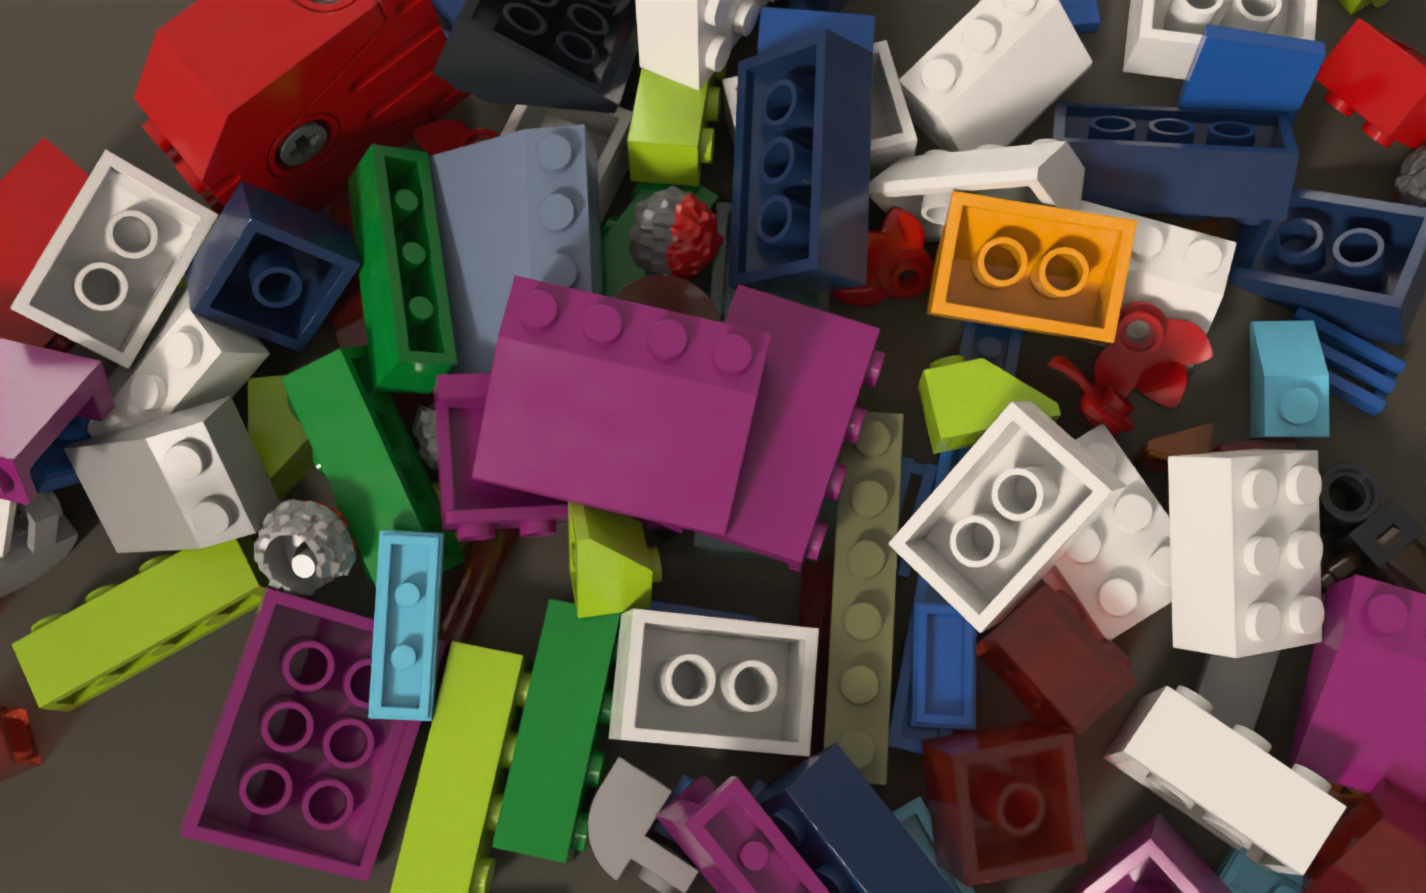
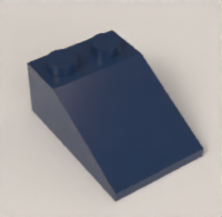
[1227,187,1426,346]

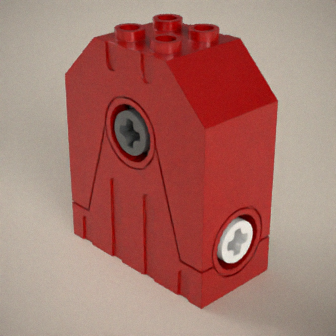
[133,0,470,217]

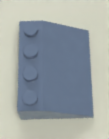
[428,124,603,374]

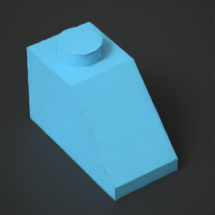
[1250,320,1329,438]

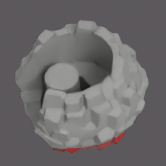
[254,499,356,597]

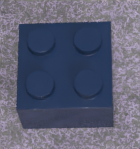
[185,180,361,353]

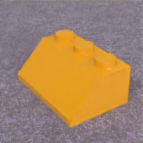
[926,191,1137,344]

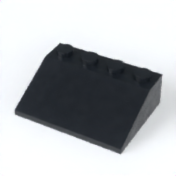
[432,0,638,114]

